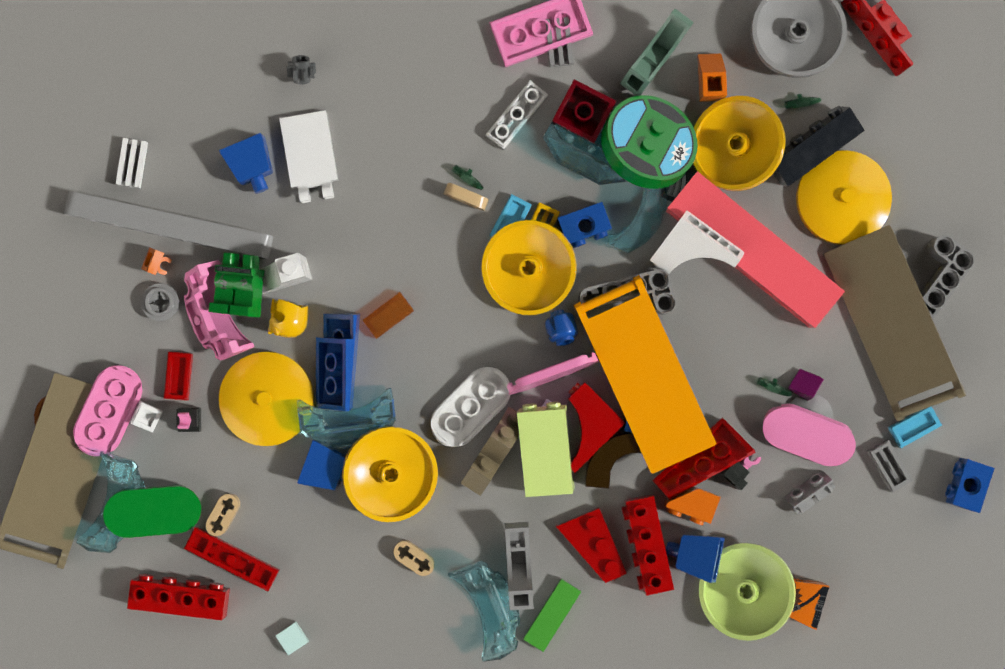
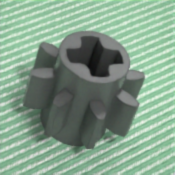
[286,55,316,85]

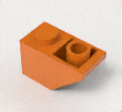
[697,53,727,102]
[663,487,721,526]

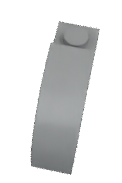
[505,522,534,610]

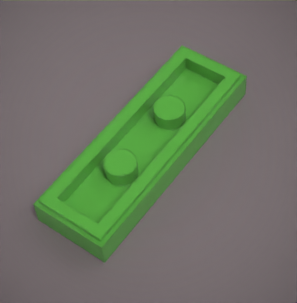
[523,578,581,652]

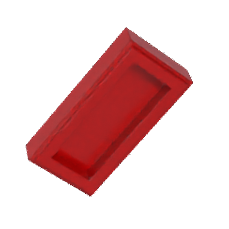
[164,352,193,401]

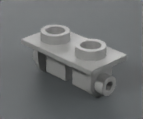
[784,471,835,514]

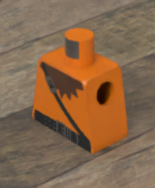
[790,578,830,630]

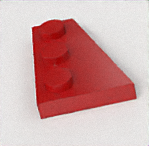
[556,507,627,583]

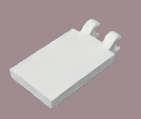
[279,110,339,204]

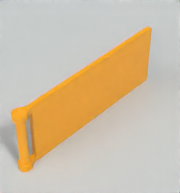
[574,275,716,474]

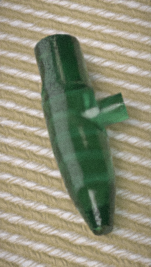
[784,94,821,109]
[452,165,484,190]
[756,377,792,397]

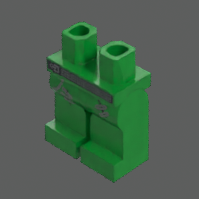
[208,252,265,317]

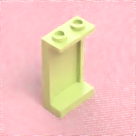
[517,402,575,497]

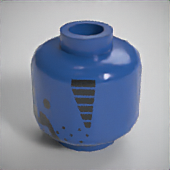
[545,309,578,346]

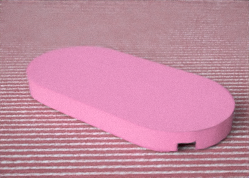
[507,352,599,395]
[73,365,142,456]
[763,403,856,466]

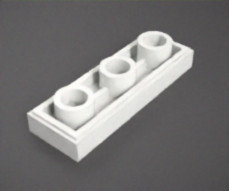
[486,80,548,150]

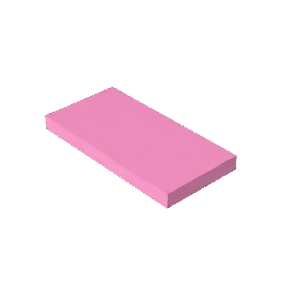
[489,0,593,68]

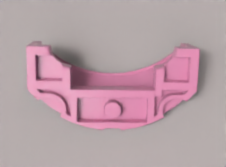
[184,260,255,361]

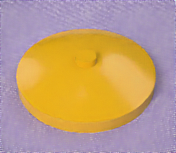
[693,96,785,191]
[796,150,892,245]
[482,220,577,315]
[219,352,314,446]
[342,426,438,522]

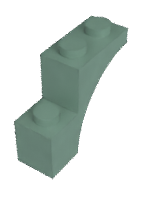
[620,9,694,96]

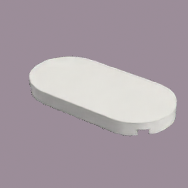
[431,367,510,447]

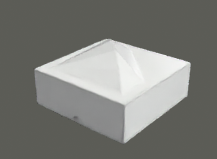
[130,401,163,433]

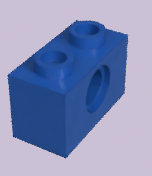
[557,202,612,248]
[945,458,995,513]

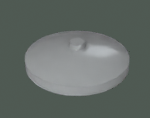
[751,0,847,78]

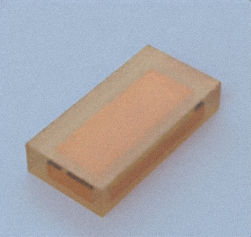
[363,292,414,339]

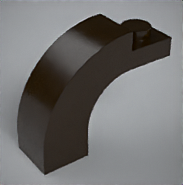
[584,433,641,489]

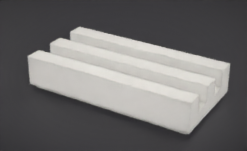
[116,138,148,189]

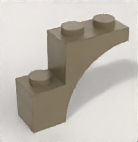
[461,407,519,496]

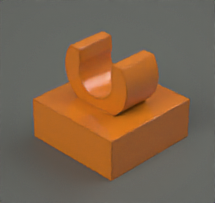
[141,247,172,275]

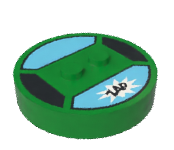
[601,95,698,189]

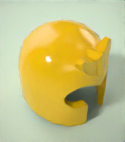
[268,298,308,338]

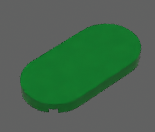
[103,485,201,538]

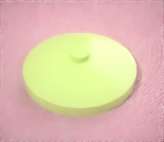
[699,543,796,641]

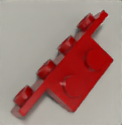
[841,0,913,76]

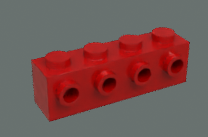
[621,494,674,596]
[127,574,230,621]

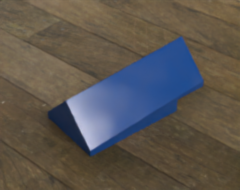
[316,314,360,411]

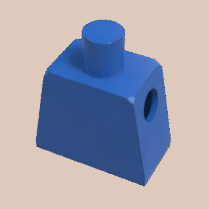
[219,133,273,194]
[297,439,346,490]
[666,535,725,583]

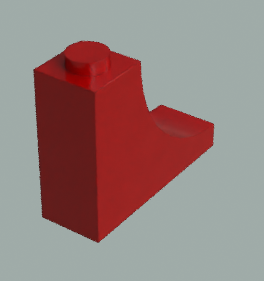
[567,382,625,473]

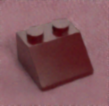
[552,79,616,144]

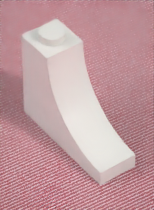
[650,210,745,274]
[261,253,312,295]

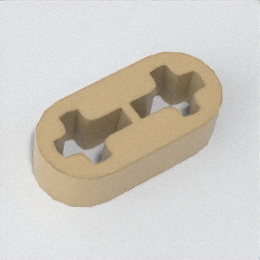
[443,183,489,211]
[206,493,240,536]
[394,540,435,576]

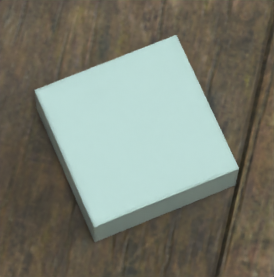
[275,622,309,656]

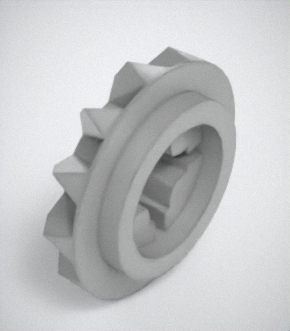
[141,283,180,321]

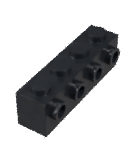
[773,106,865,187]

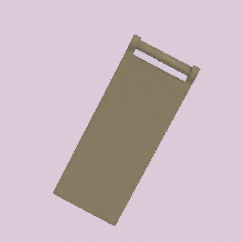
[824,225,966,421]
[0,373,103,569]

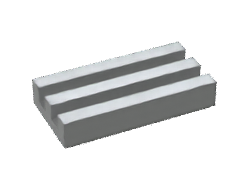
[546,17,574,68]
[867,440,913,493]

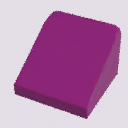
[788,369,824,401]

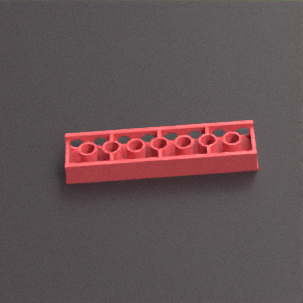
[666,171,845,328]

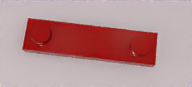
[184,527,280,592]

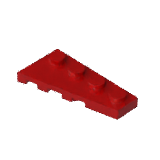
[652,417,756,500]

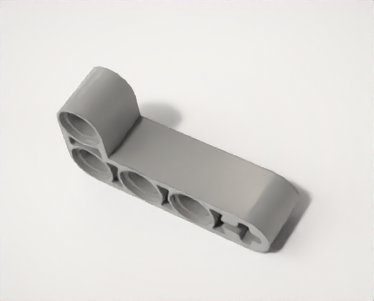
[921,235,975,319]
[578,269,676,315]

